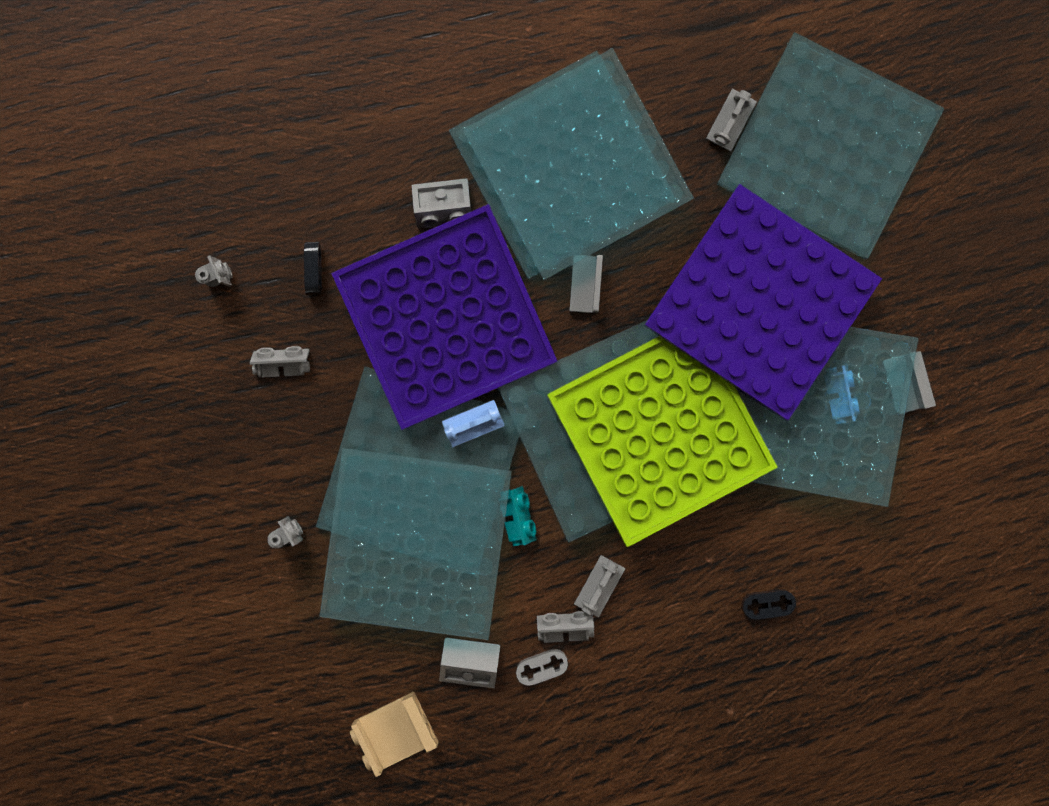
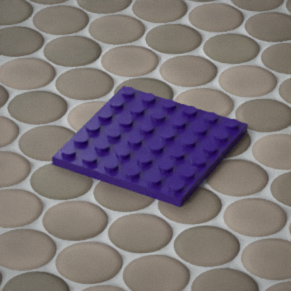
[644,184,882,421]
[331,204,557,430]

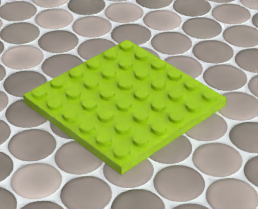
[546,336,778,547]

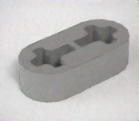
[516,649,568,686]

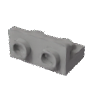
[412,178,471,229]

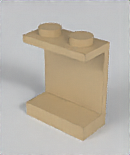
[350,692,438,777]

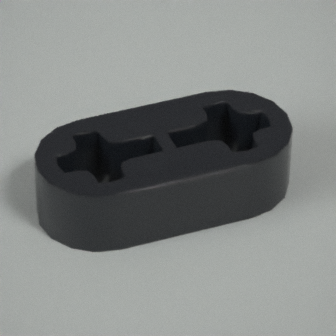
[304,242,322,295]
[741,589,796,620]

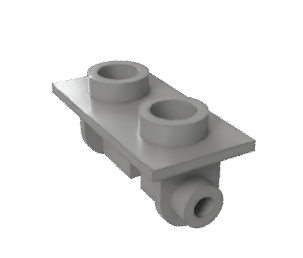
[706,88,757,152]
[195,256,233,287]
[250,346,310,378]
[267,516,303,548]
[574,555,625,618]
[537,611,594,643]

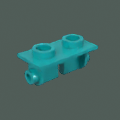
[498,486,536,546]

